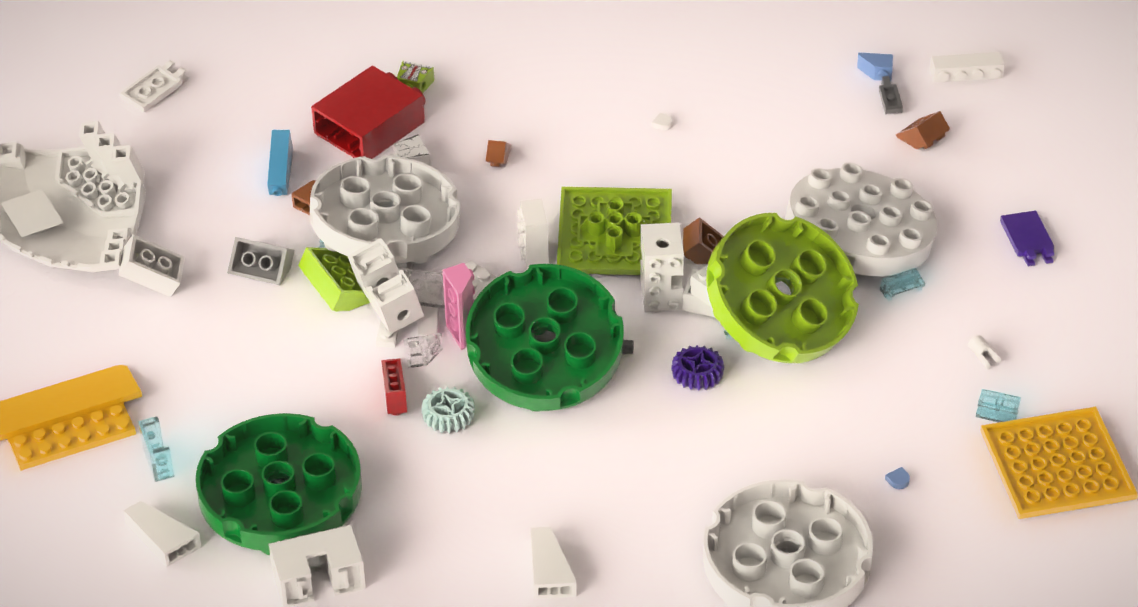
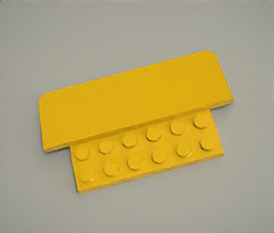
[0,365,142,471]

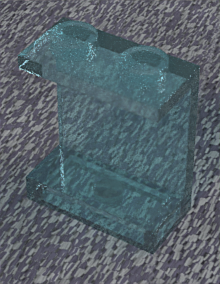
[138,416,174,482]

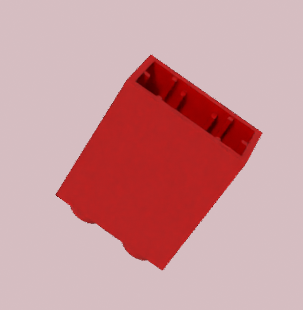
[311,65,426,159]

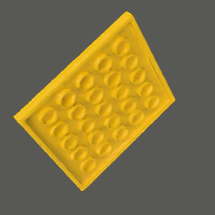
[980,407,1138,519]

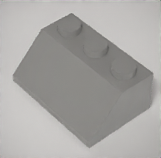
[227,237,295,286]

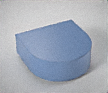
[885,467,910,489]

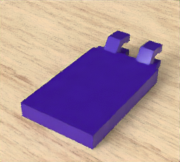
[1000,210,1054,267]

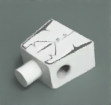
[389,134,431,166]

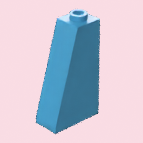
[267,130,294,196]

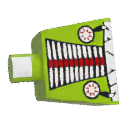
[397,60,434,93]

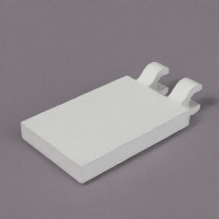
[120,60,189,113]

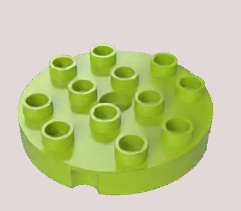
[706,213,859,363]

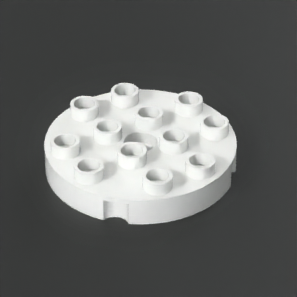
[310,155,460,263]
[785,162,938,276]
[703,479,873,607]

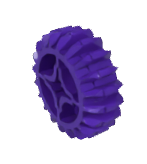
[671,345,724,391]

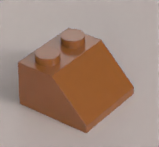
[895,111,950,149]
[683,217,724,264]

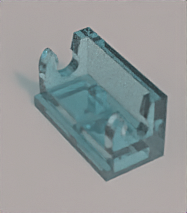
[879,268,926,302]
[975,389,1021,422]

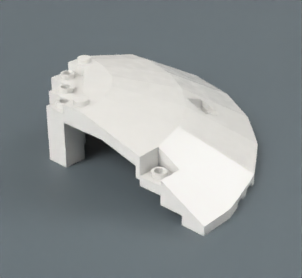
[0,120,146,272]

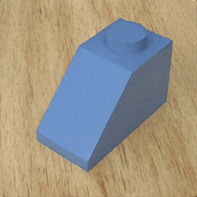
[857,52,893,81]

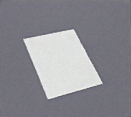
[1,189,63,237]

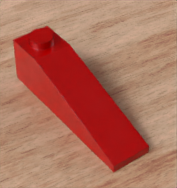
[381,358,407,415]

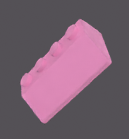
[443,263,475,350]

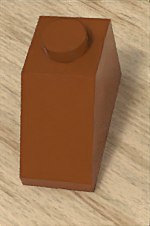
[486,140,512,167]

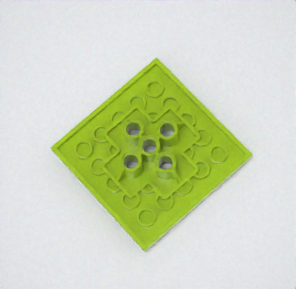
[557,186,672,275]

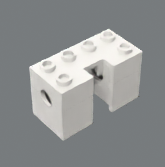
[640,222,684,312]
[348,238,424,334]
[269,525,366,607]

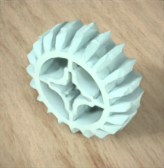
[421,386,475,434]

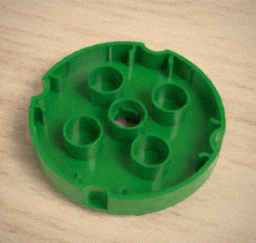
[466,264,624,412]
[195,413,362,555]

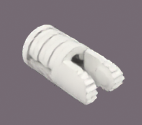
[968,335,1002,370]

